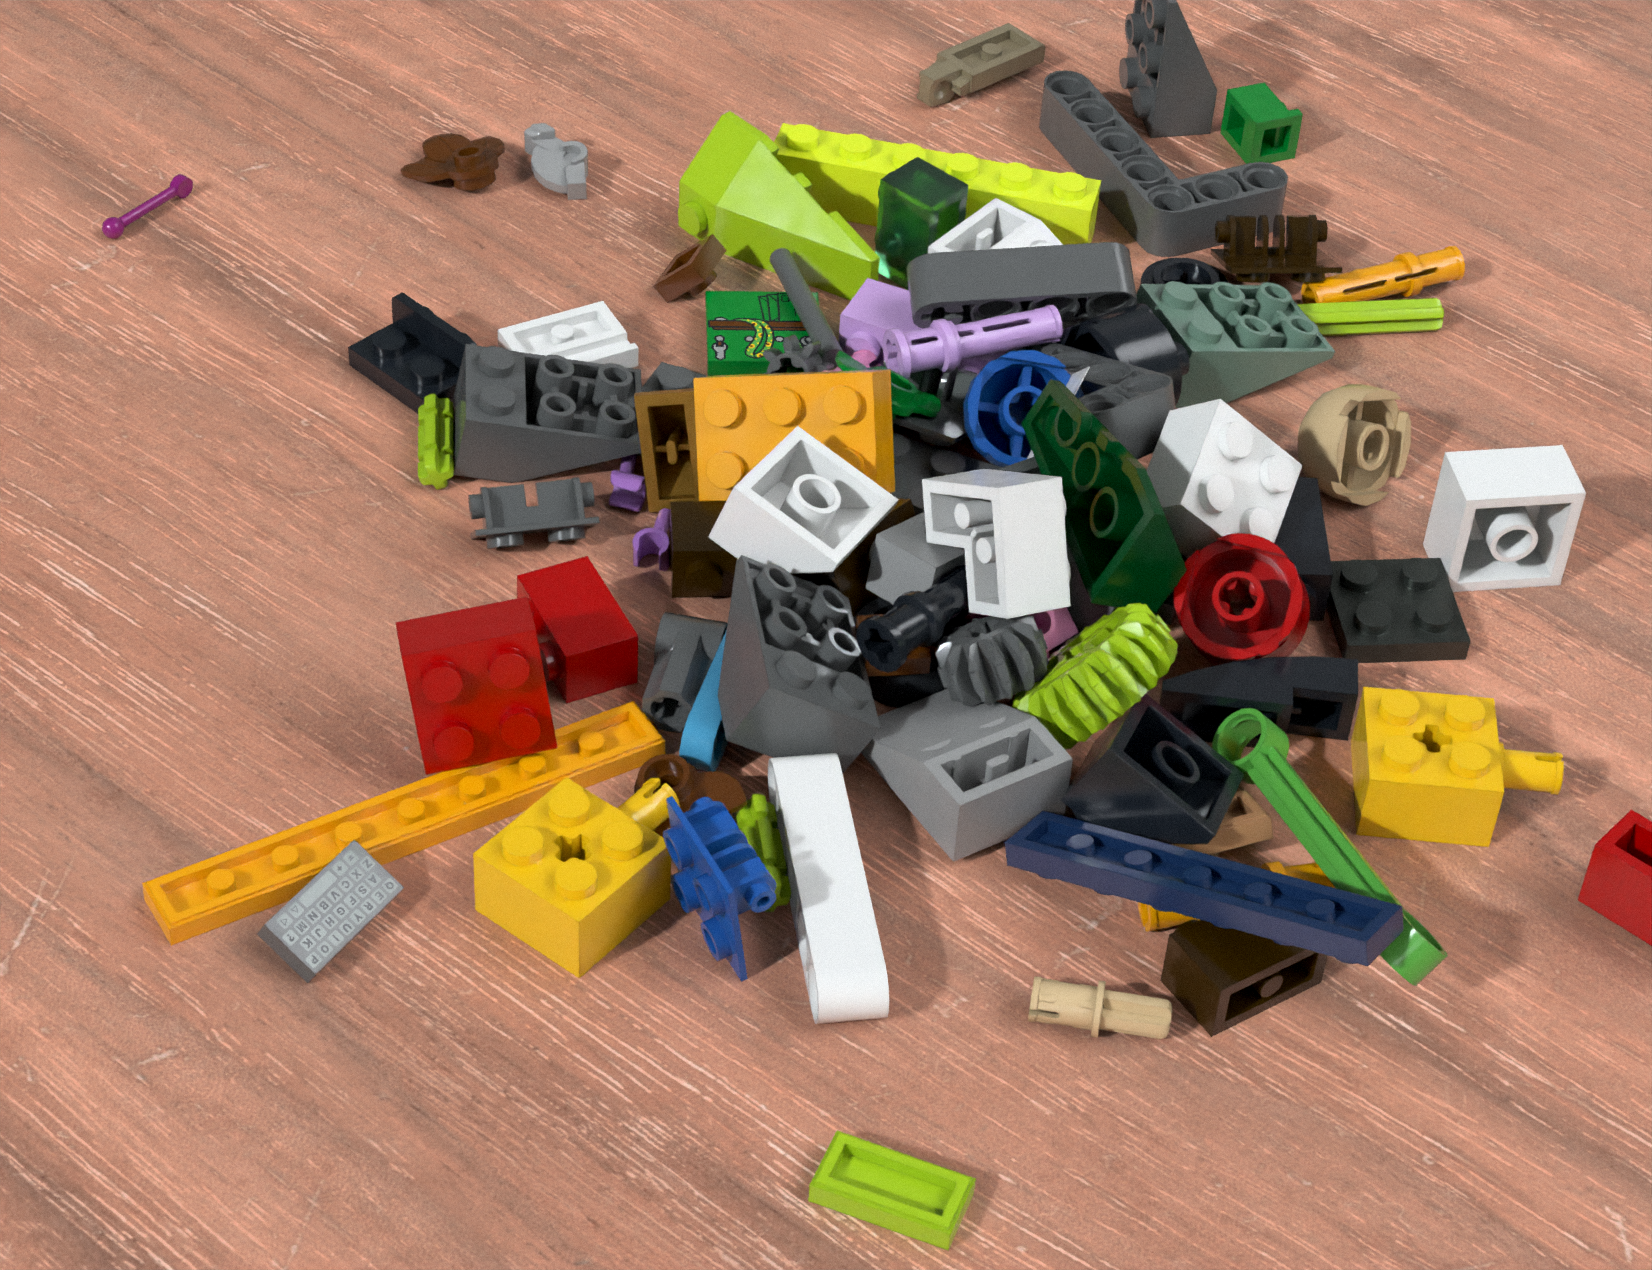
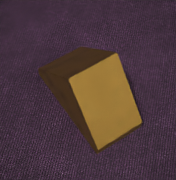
[634,388,699,513]

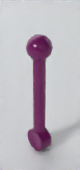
[102,174,193,239]

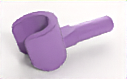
[609,454,647,512]
[633,508,670,571]

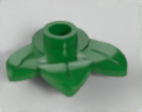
[835,350,941,420]

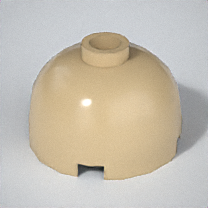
[1298,384,1411,506]

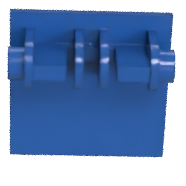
[663,796,776,982]

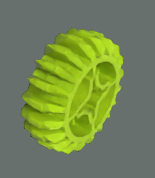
[1012,603,1178,749]

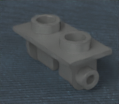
[468,477,600,549]

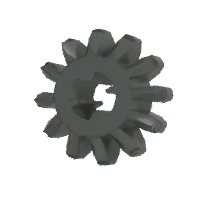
[935,615,1049,707]

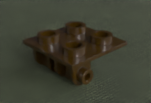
[1211,214,1342,283]

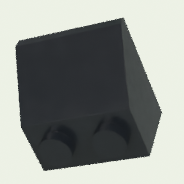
[1061,694,1244,844]

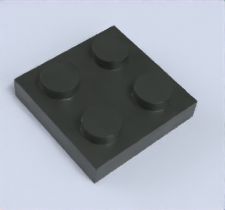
[1326,558,1471,663]

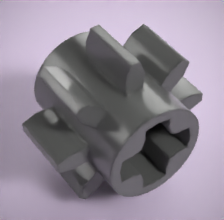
[762,335,834,374]

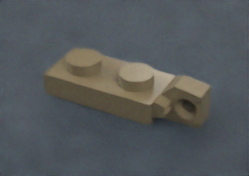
[917,23,1046,107]

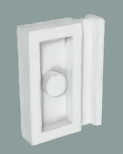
[498,301,639,368]

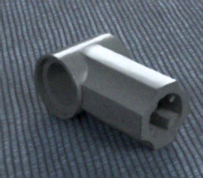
[642,612,728,733]

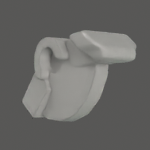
[524,123,588,200]

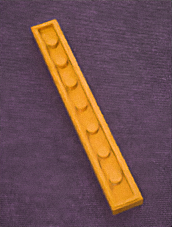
[142,701,665,946]

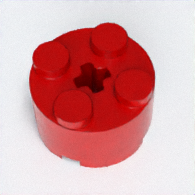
[1174,533,1310,665]

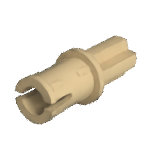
[1028,976,1172,1039]

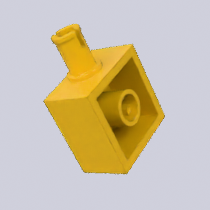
[1351,687,1564,847]
[473,777,680,978]

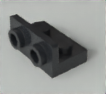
[348,292,477,414]

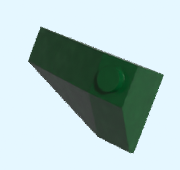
[1022,379,1187,613]

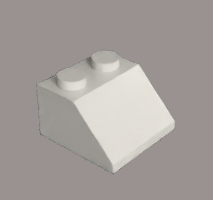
[708,426,899,573]

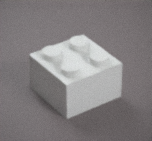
[1147,399,1302,559]
[1423,445,1586,592]

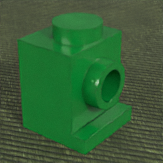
[1220,82,1303,164]

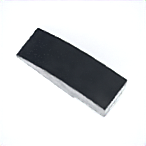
[1159,656,1358,748]

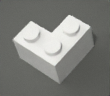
[922,469,1071,619]

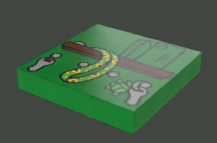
[705,291,819,376]

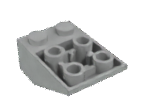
[861,689,1073,862]

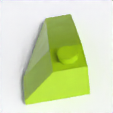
[678,111,880,301]

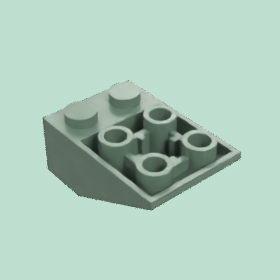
[1136,281,1335,408]

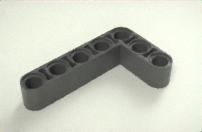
[1039,70,1288,257]

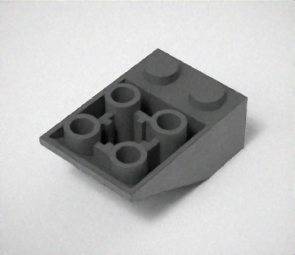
[1119,0,1217,138]
[453,344,642,483]
[718,555,881,774]

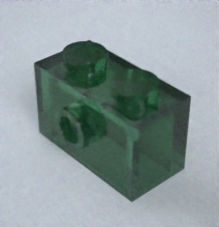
[874,157,968,290]

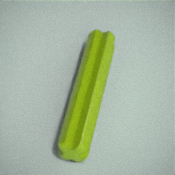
[1297,298,1444,336]

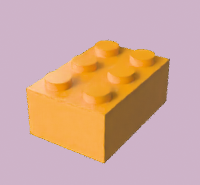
[693,369,895,501]

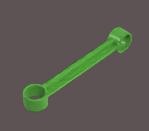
[1212,708,1448,986]

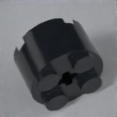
[1056,303,1190,405]

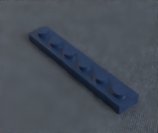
[1005,811,1404,967]

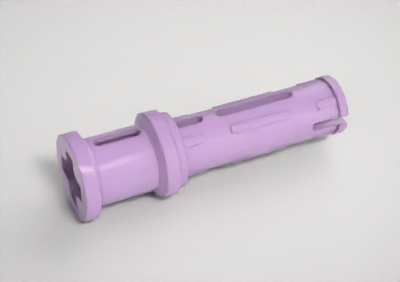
[883,305,1063,379]

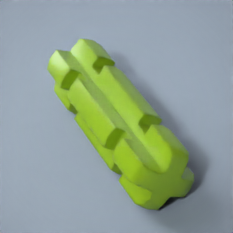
[418,393,454,490]
[735,793,792,912]

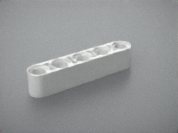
[768,753,889,1024]

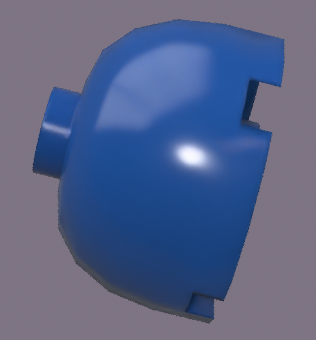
[963,350,1084,467]

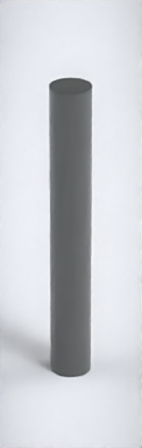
[770,248,843,367]

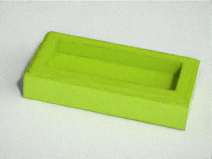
[808,1130,976,1250]

